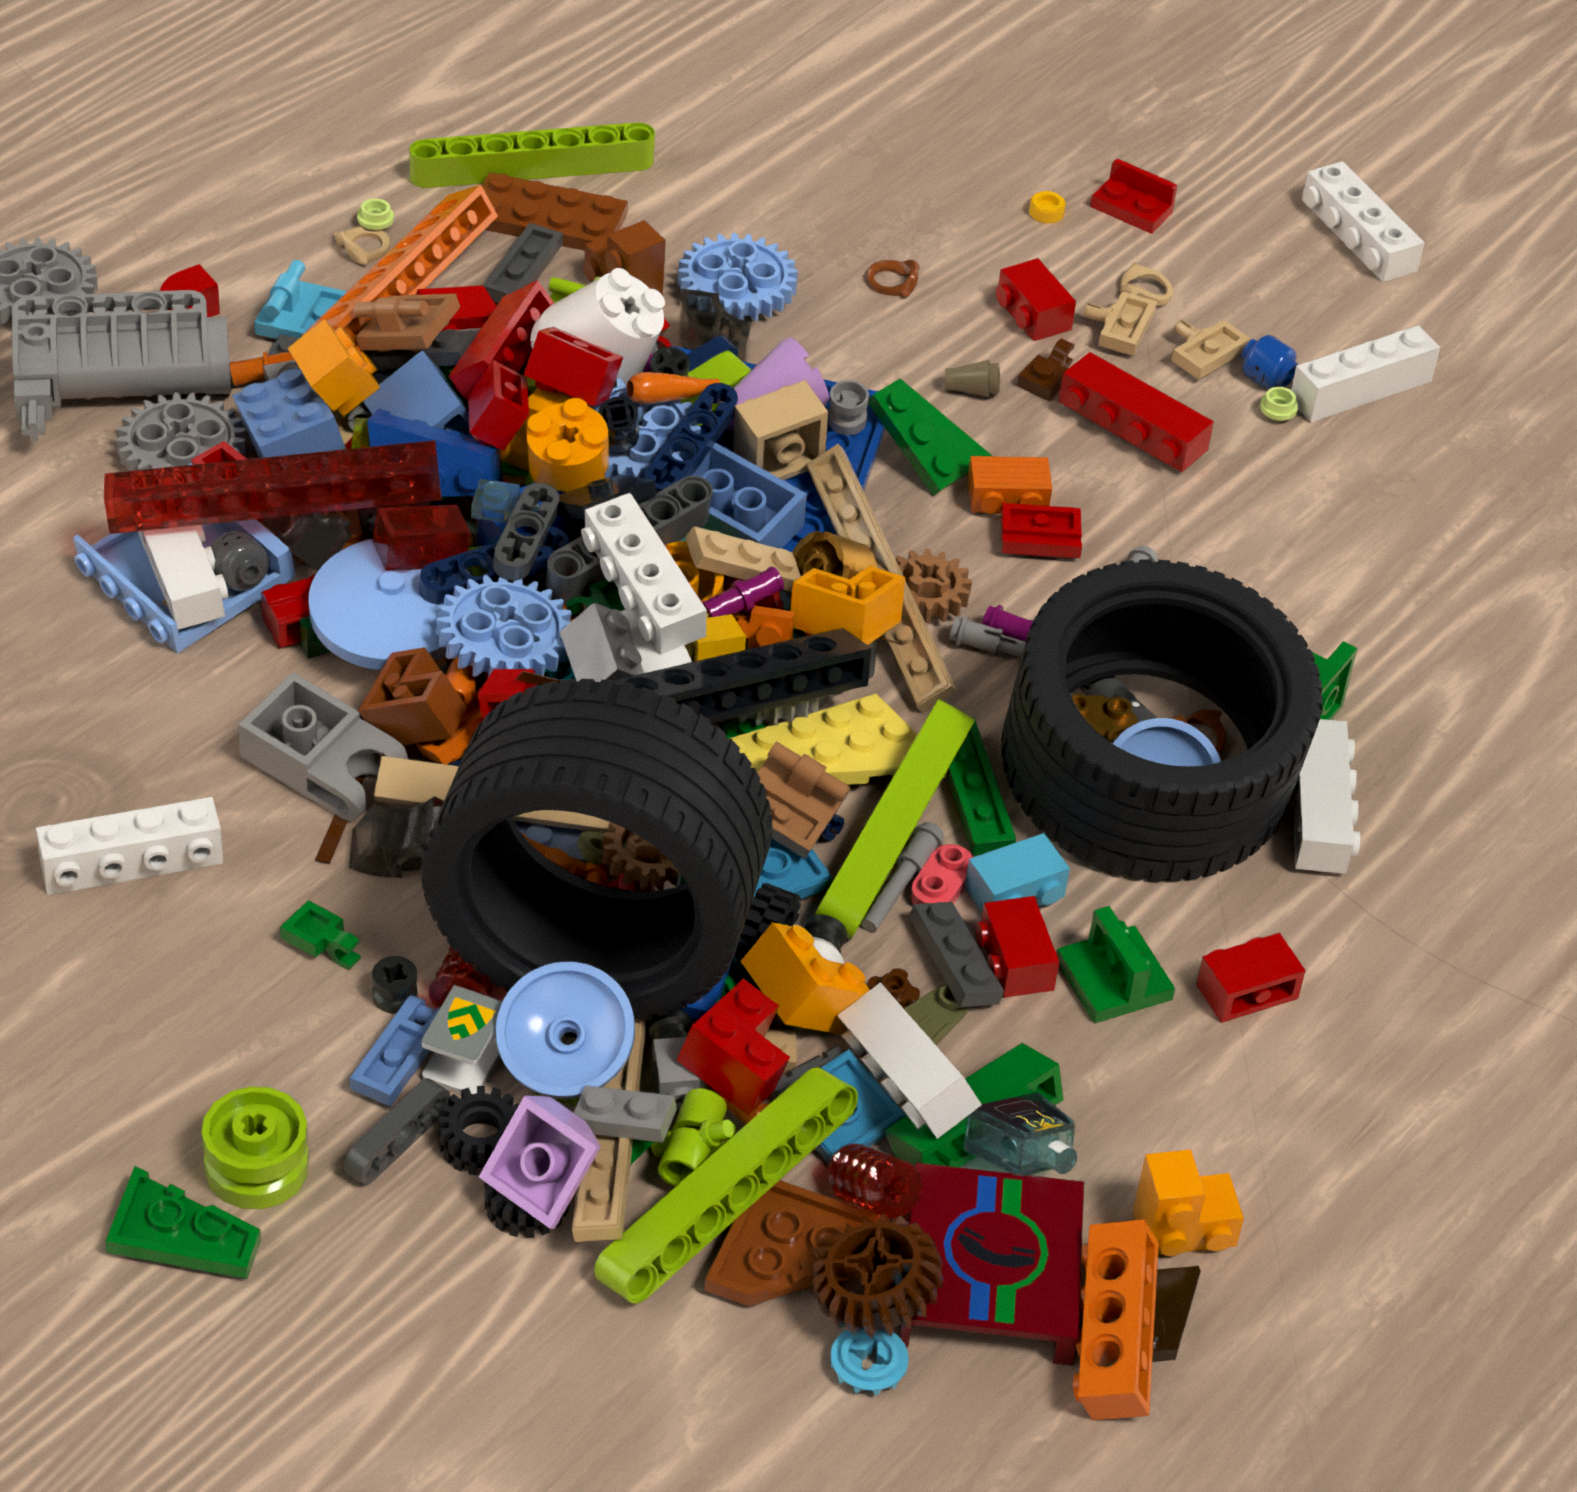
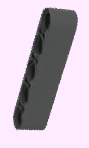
[545,476,713,604]

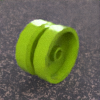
[201,1086,309,1209]

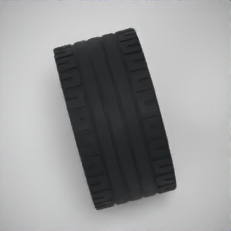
[1001,559,1323,881]
[421,679,772,1021]

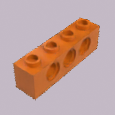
[1073,1219,1159,1420]

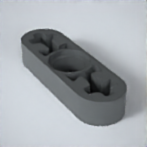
[493,483,559,581]
[343,1078,450,1185]

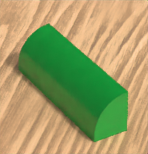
[885,1043,1064,1178]

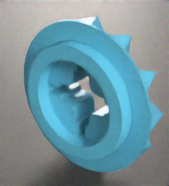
[831,1329,909,1396]

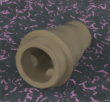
[945,360,1000,397]

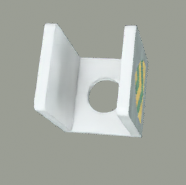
[422,985,503,1094]

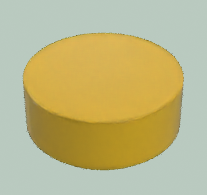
[1029,191,1066,223]

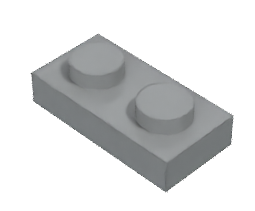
[574,1085,677,1143]

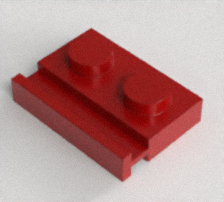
[1001,503,1082,559]

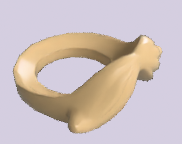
[334,226,390,266]
[1120,262,1174,306]

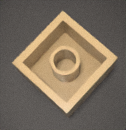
[733,380,828,480]

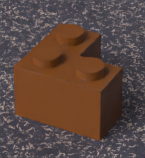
[583,220,666,296]
[358,647,467,745]

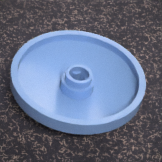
[308,537,470,670]

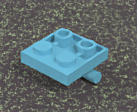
[254,260,347,339]

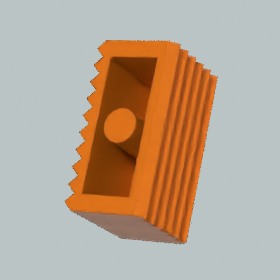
[967,456,1052,514]

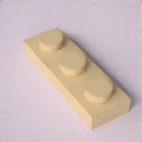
[685,526,801,592]

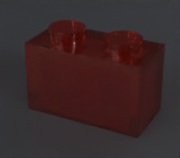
[372,505,471,571]

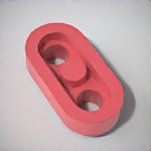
[910,844,973,906]

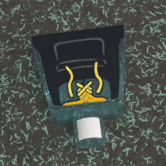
[964,1092,1077,1176]

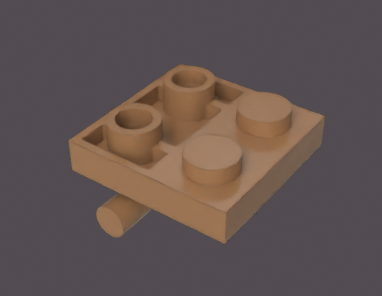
[354,294,460,352]
[758,741,850,859]

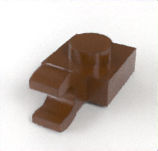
[1017,338,1075,401]

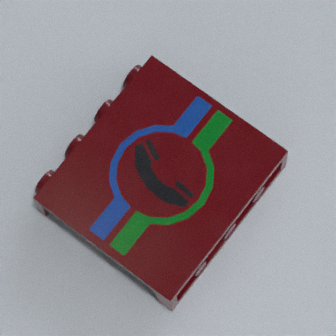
[898,1163,1084,1366]

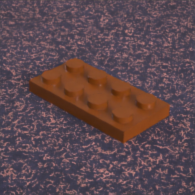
[482,172,628,251]

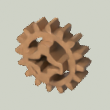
[896,549,972,623]
[602,822,682,890]

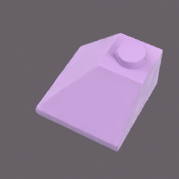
[479,1096,601,1229]

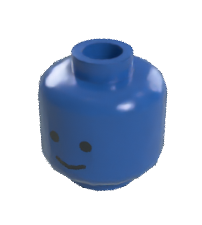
[1241,335,1299,390]

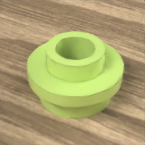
[357,198,394,230]
[1260,387,1298,421]

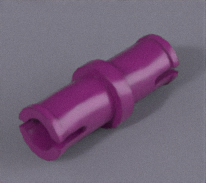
[702,566,784,617]

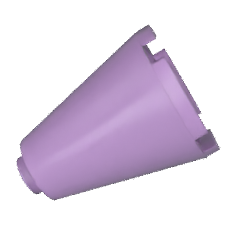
[719,337,830,432]

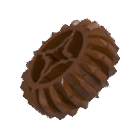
[812,1213,943,1339]

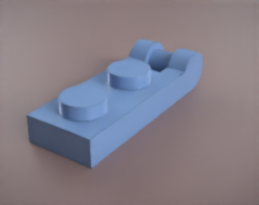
[350,995,441,1107]

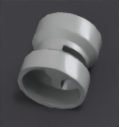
[828,380,869,435]

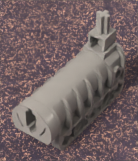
[12,290,231,441]

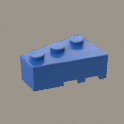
[367,409,503,497]

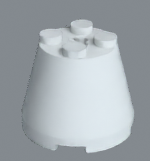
[531,268,665,388]

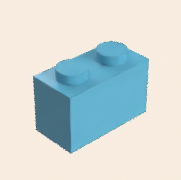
[965,833,1070,912]

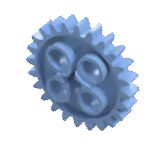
[677,233,798,323]
[592,378,701,481]
[436,575,572,677]

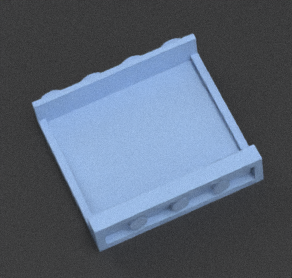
[73,464,296,654]

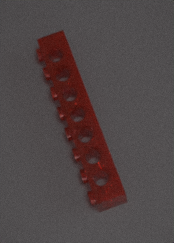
[104,440,442,534]

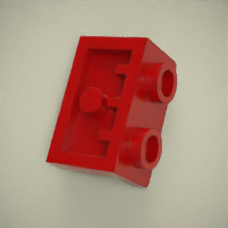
[1090,159,1177,234]

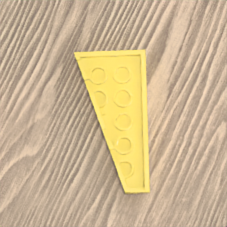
[728,694,948,785]

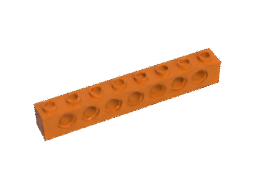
[302,184,498,353]

